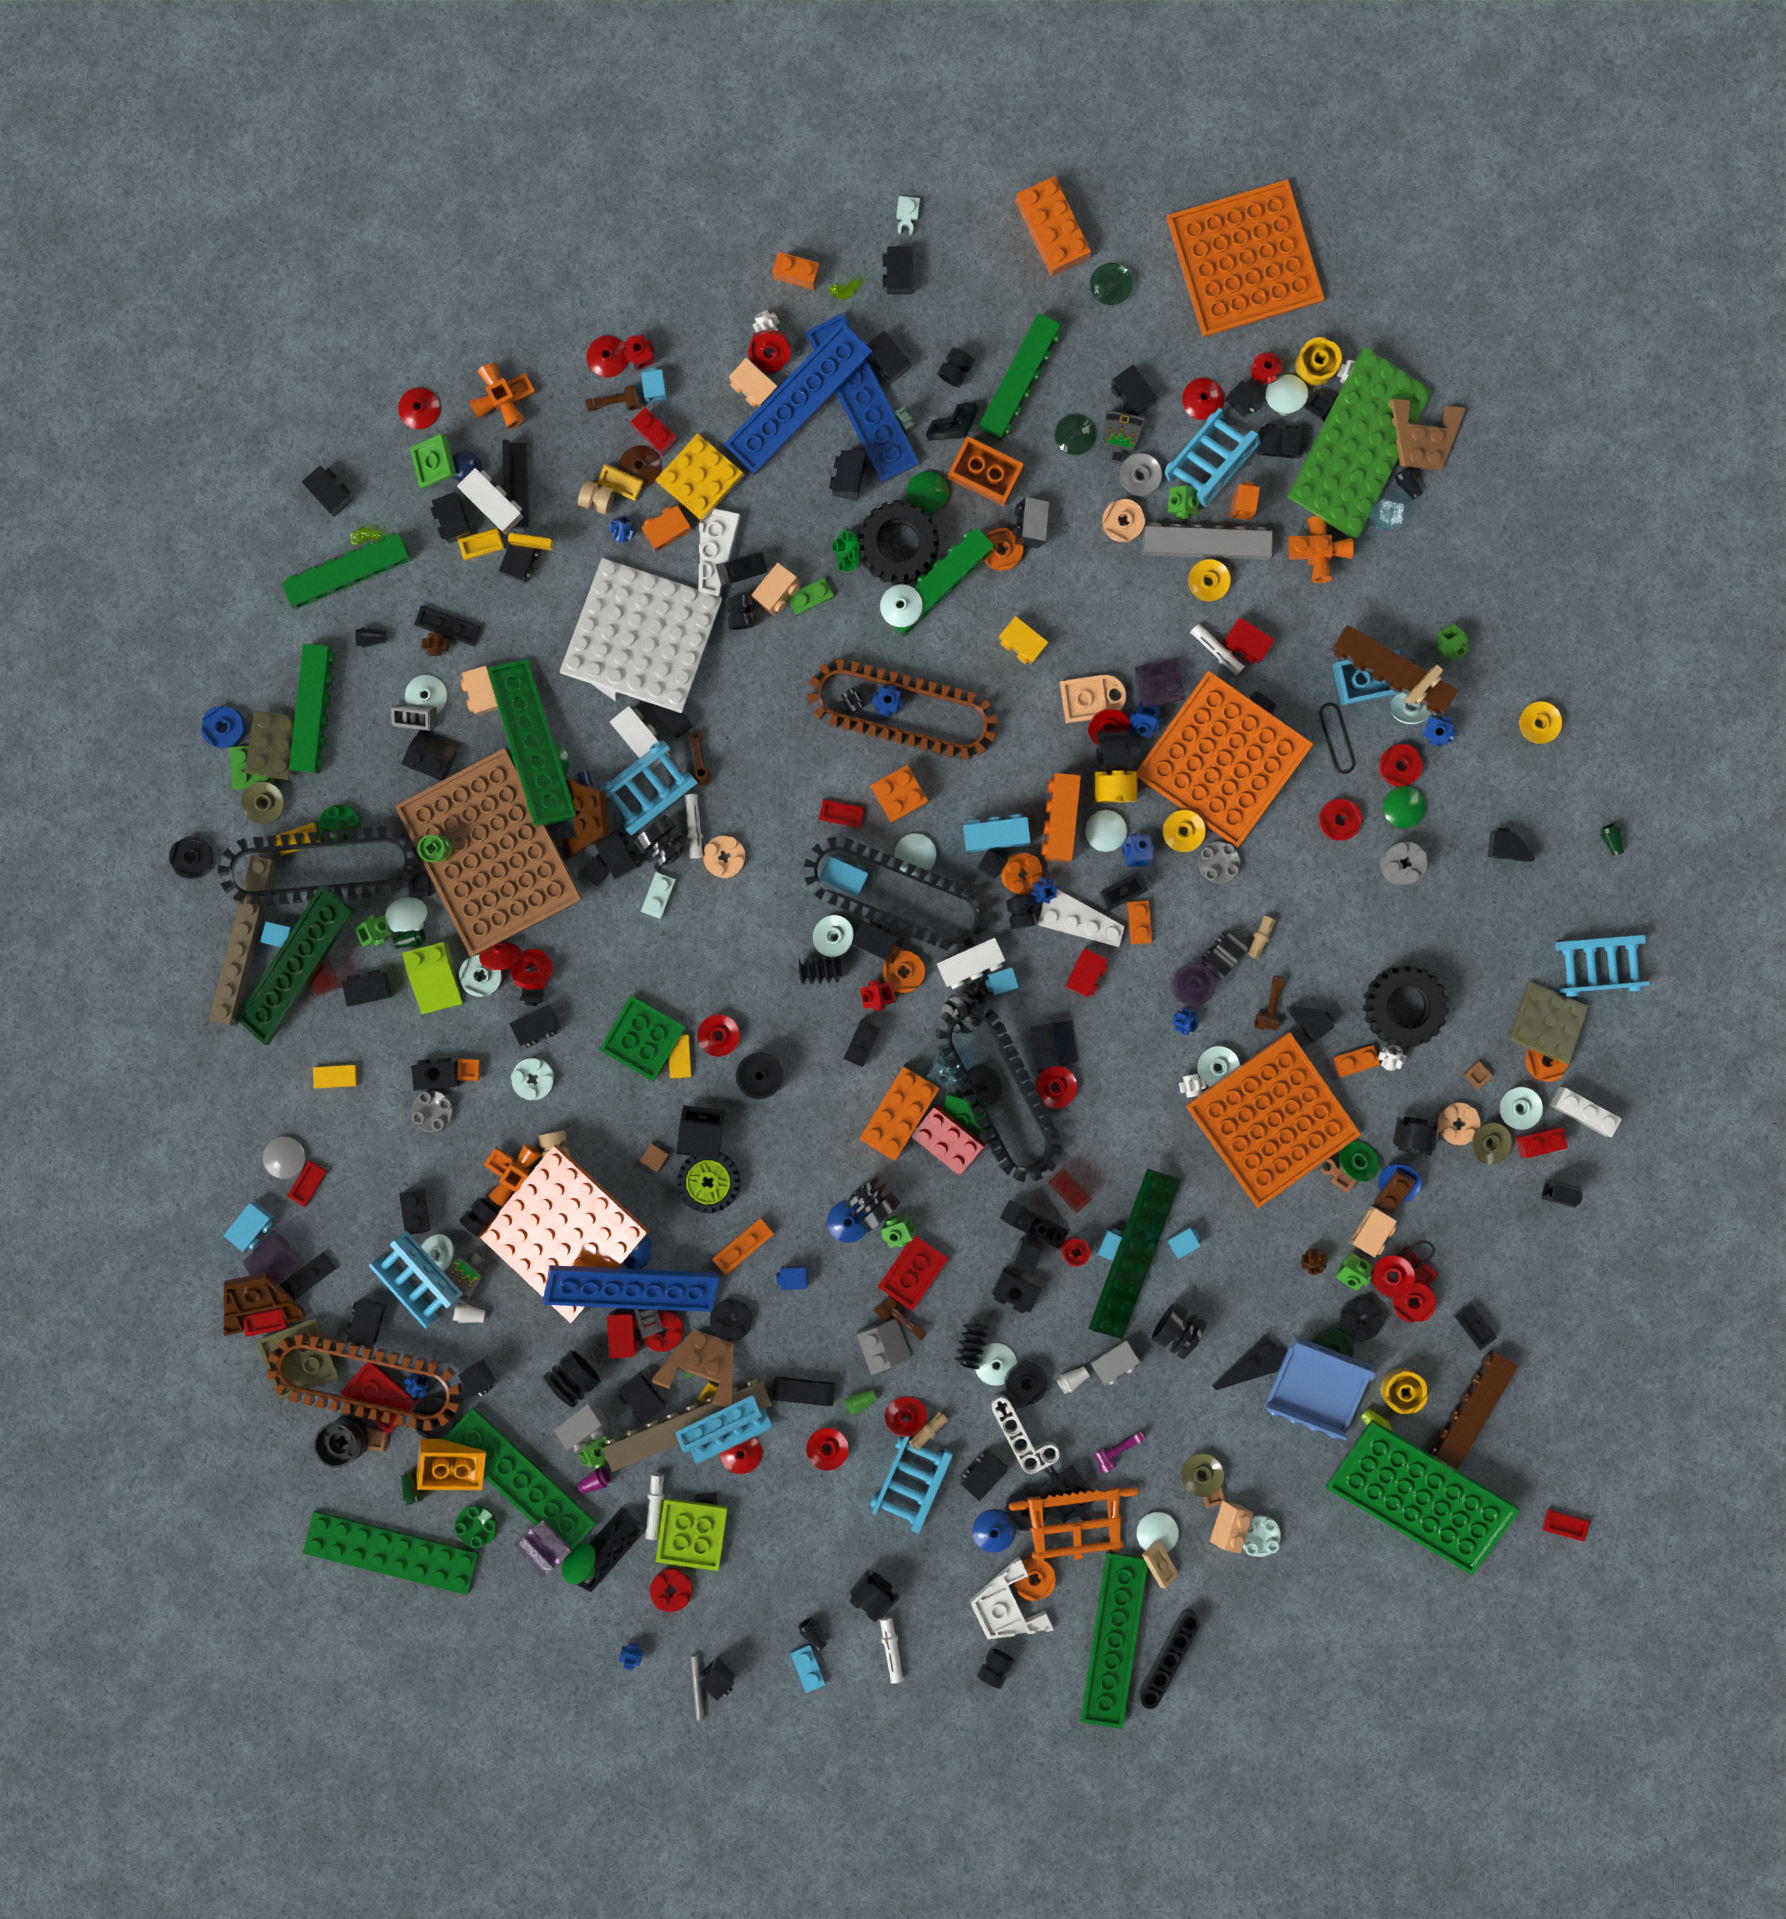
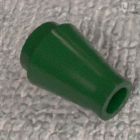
[1600,823,1625,856]
[393,928,426,949]
[400,1472,423,1506]

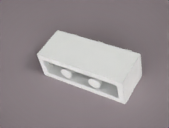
[457,468,523,535]
[610,706,671,771]
[937,938,1005,989]
[1549,1087,1622,1138]

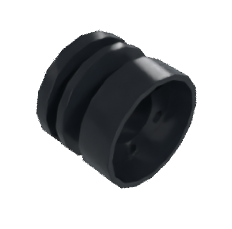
[633,815,690,871]
[844,1176,901,1233]
[1151,1302,1206,1359]
[544,1350,601,1408]
[314,1416,370,1468]

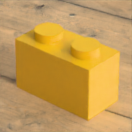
[999,616,1048,665]

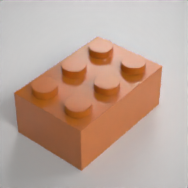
[948,436,1024,507]

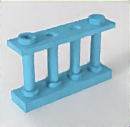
[1165,408,1261,507]
[599,740,697,835]
[1555,935,1650,997]
[369,1231,463,1329]
[675,1395,773,1465]
[870,1436,953,1534]

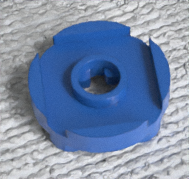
[201,706,246,749]

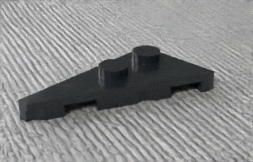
[1211,1335,1285,1390]

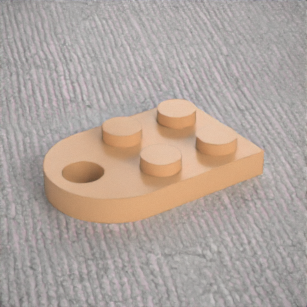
[1059,675,1126,724]

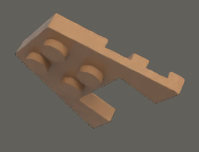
[1389,399,1465,471]
[652,1329,733,1408]

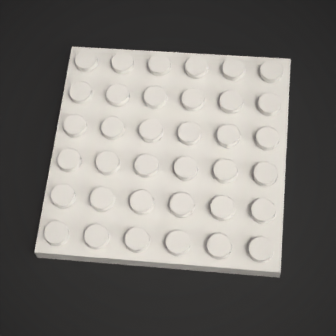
[560,558,722,713]

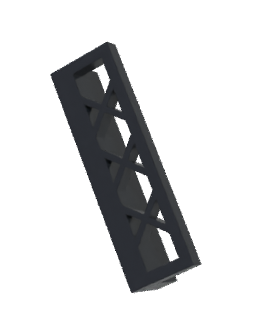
[502,440,529,529]
[576,1507,647,1592]

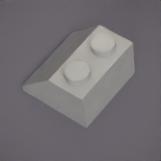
[857,1318,911,1375]
[554,1404,608,1454]

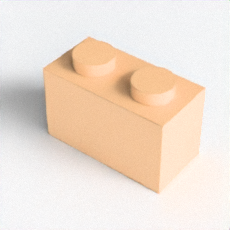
[729,358,778,408]
[751,563,801,616]
[460,666,498,716]
[1349,1206,1397,1258]
[1210,1501,1254,1554]

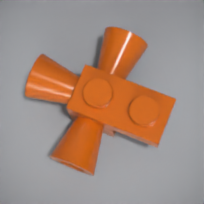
[469,362,536,429]
[1288,516,1354,583]
[483,1143,542,1207]

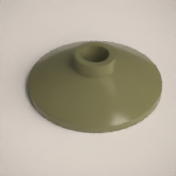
[241,782,284,824]
[1471,1122,1512,1165]
[1181,1454,1224,1497]

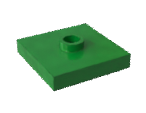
[943,1092,989,1138]

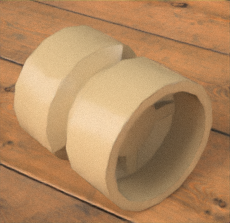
[578,479,615,515]
[538,1130,570,1159]

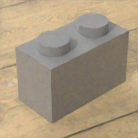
[1089,1338,1140,1385]

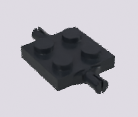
[1038,1464,1095,1523]

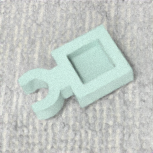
[896,196,920,236]

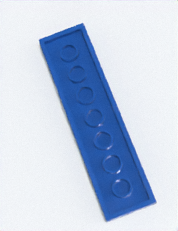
[805,313,919,483]
[724,321,873,475]
[543,1265,720,1312]

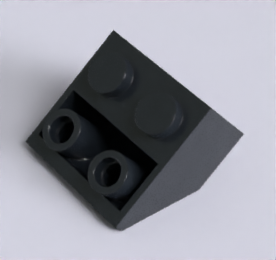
[676,1105,725,1159]

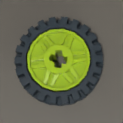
[677,1152,740,1213]

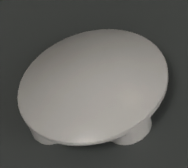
[1198,841,1241,884]
[412,1090,453,1132]
[263,1136,307,1179]

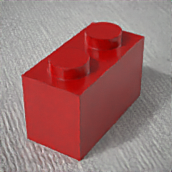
[630,407,678,456]
[1223,617,1275,664]
[1064,948,1108,998]
[1515,1126,1568,1158]
[607,1312,640,1358]

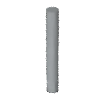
[691,1654,705,1720]

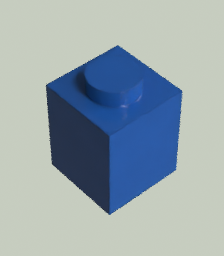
[776,1266,808,1291]

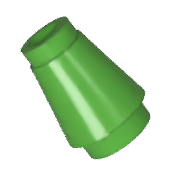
[844,1389,877,1415]

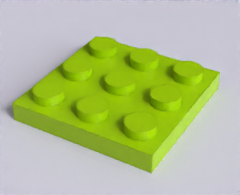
[655,1498,728,1571]

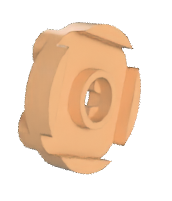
[1102,499,1145,542]
[703,836,746,878]
[1437,1102,1480,1145]

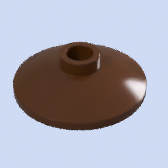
[619,446,661,488]

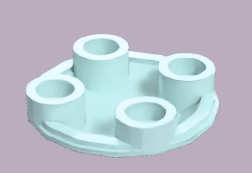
[1266,374,1308,416]
[1085,810,1127,852]
[894,833,937,875]
[385,897,427,932]
[1137,1512,1179,1552]
[1243,1515,1281,1557]

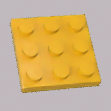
[655,433,744,522]

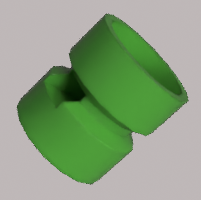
[418,835,453,862]

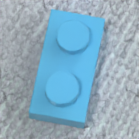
[790,1644,826,1693]

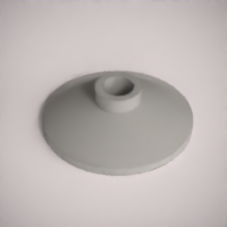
[1119,453,1162,496]

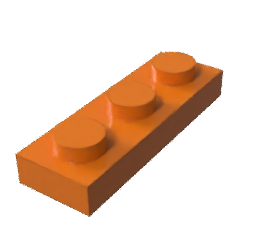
[712,1217,774,1275]

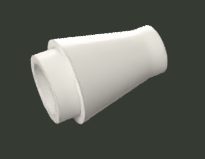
[453,1303,485,1323]
[1056,1366,1090,1394]

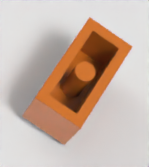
[773,251,820,290]
[1229,482,1260,521]
[641,506,692,552]

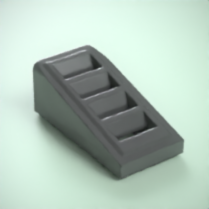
[391,705,437,731]
[634,1309,663,1338]

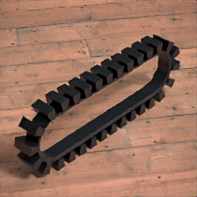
[218,826,419,907]
[803,837,989,952]
[935,1001,1062,1182]

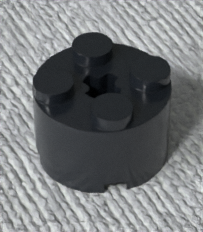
[1096,730,1130,772]
[1393,1117,1440,1156]
[850,1570,899,1622]

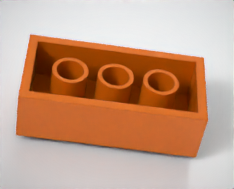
[1015,176,1091,277]
[1041,773,1081,863]
[859,1066,940,1161]

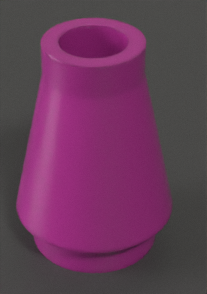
[577,1468,611,1494]

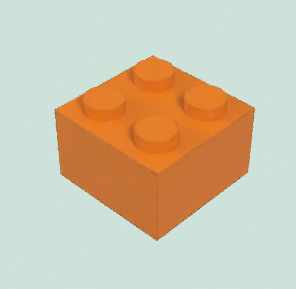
[870,765,928,824]

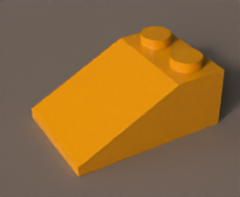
[416,1439,486,1490]

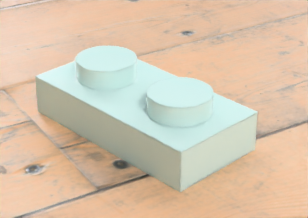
[641,872,676,919]

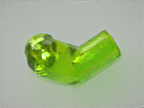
[829,278,861,300]
[349,526,382,546]

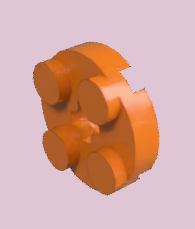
[984,528,1023,571]
[1001,852,1042,895]
[883,951,925,993]
[1525,1049,1569,1082]
[1014,1556,1056,1601]

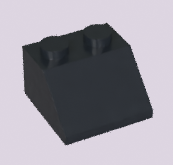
[829,450,866,501]
[401,730,461,781]
[1030,1020,1078,1069]

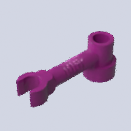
[1093,1430,1146,1474]

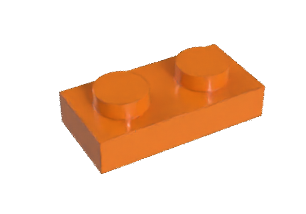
[1127,901,1152,944]
[1332,1045,1380,1078]

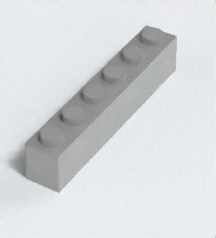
[1142,523,1272,560]

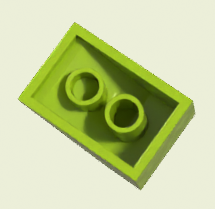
[402,942,463,1014]

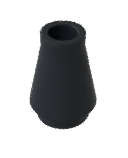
[1394,467,1423,500]
[355,627,387,648]
[798,1617,827,1651]

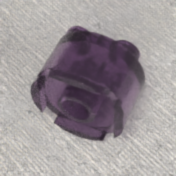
[1170,964,1216,1006]

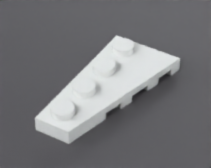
[699,509,741,597]
[1037,889,1125,947]

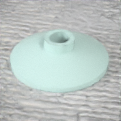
[880,585,923,627]
[405,675,447,715]
[1390,693,1432,724]
[813,915,854,957]
[1197,1046,1240,1087]
[1500,1087,1543,1130]
[421,1234,454,1272]
[975,1343,1017,1386]

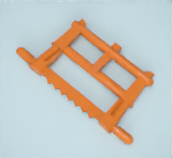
[1009,1487,1139,1564]

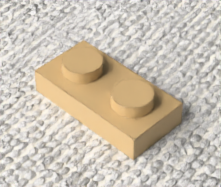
[1404,665,1443,705]
[1142,1541,1179,1589]

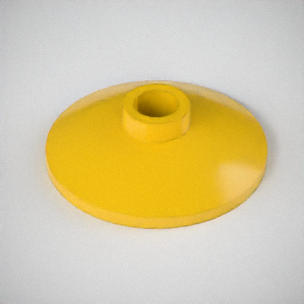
[1188,559,1230,602]
[1519,701,1562,744]
[1163,810,1205,852]

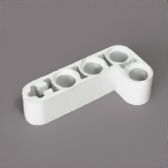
[991,1394,1059,1474]

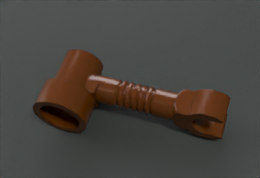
[585,385,643,411]
[688,729,712,787]
[1254,976,1284,1031]
[873,1296,927,1340]

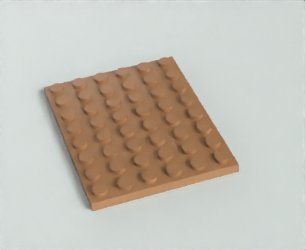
[395,748,583,957]

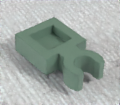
[895,406,915,433]

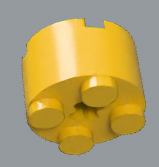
[1295,337,1342,386]
[1095,771,1138,803]
[1380,1368,1428,1414]

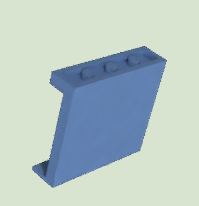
[1265,1335,1376,1440]

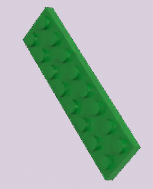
[487,659,576,828]
[443,1407,597,1555]
[303,1511,479,1595]
[1080,1552,1148,1729]

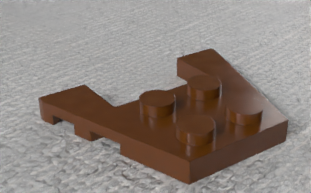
[563,775,610,858]
[224,1272,306,1336]

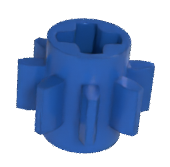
[609,516,636,542]
[1031,877,1058,904]
[1172,1008,1199,1035]
[404,1372,432,1398]
[619,1642,644,1671]

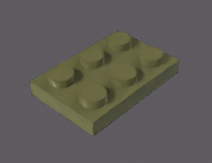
[244,710,295,780]

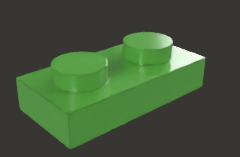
[788,578,834,616]

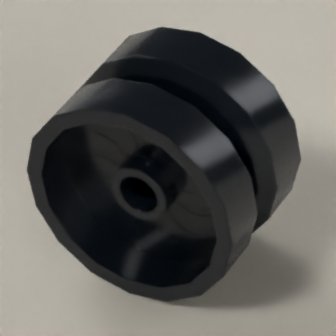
[736,1052,784,1100]

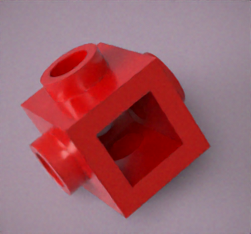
[623,334,656,371]
[1250,352,1282,386]
[860,980,896,1011]

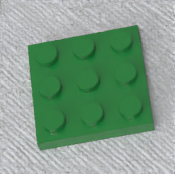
[599,995,686,1082]

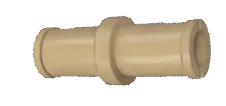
[1246,916,1276,960]
[909,1412,948,1451]

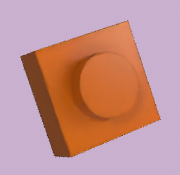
[457,1059,480,1081]

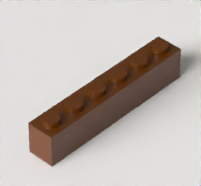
[1331,625,1458,715]
[1428,1350,1518,1470]

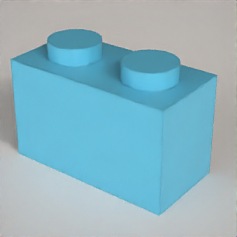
[819,854,868,897]
[223,1201,274,1252]

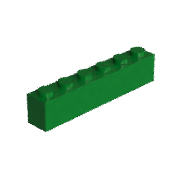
[979,313,1062,441]
[894,527,996,637]
[281,533,412,609]
[289,643,335,774]

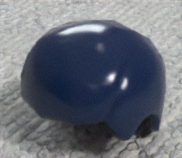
[452,451,483,482]

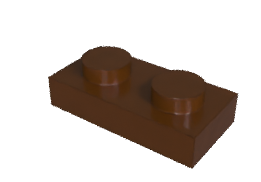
[1374,1169,1415,1214]

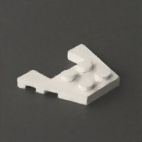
[970,1556,1054,1639]

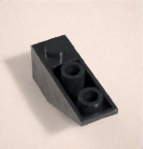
[1000,1199,1069,1249]

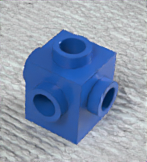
[872,685,903,717]
[1129,701,1161,739]
[1422,715,1457,747]
[1122,833,1154,867]

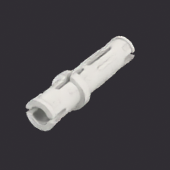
[1190,623,1245,676]
[684,794,703,859]
[645,1473,664,1540]
[879,1616,904,1683]

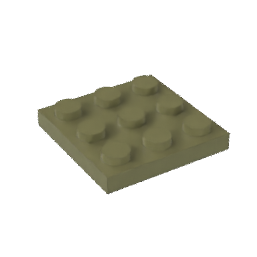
[1508,981,1588,1065]
[256,1317,340,1400]

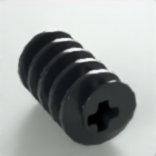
[799,956,842,985]
[955,1322,990,1370]

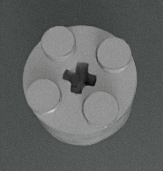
[1380,842,1427,885]

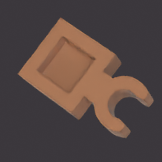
[1319,1159,1356,1193]

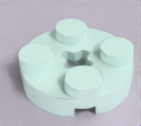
[459,955,503,997]
[511,1058,554,1100]

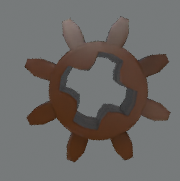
[422,633,449,656]
[1301,1248,1328,1275]

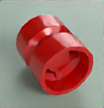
[1061,1236,1090,1267]

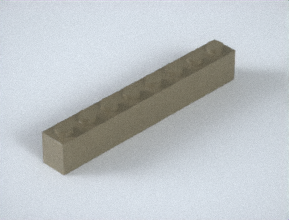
[209,855,278,1025]
[602,1378,772,1472]

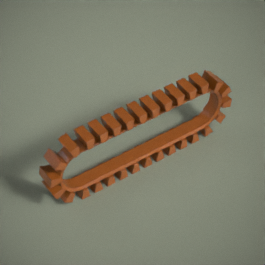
[807,659,997,760]
[266,1332,463,1431]

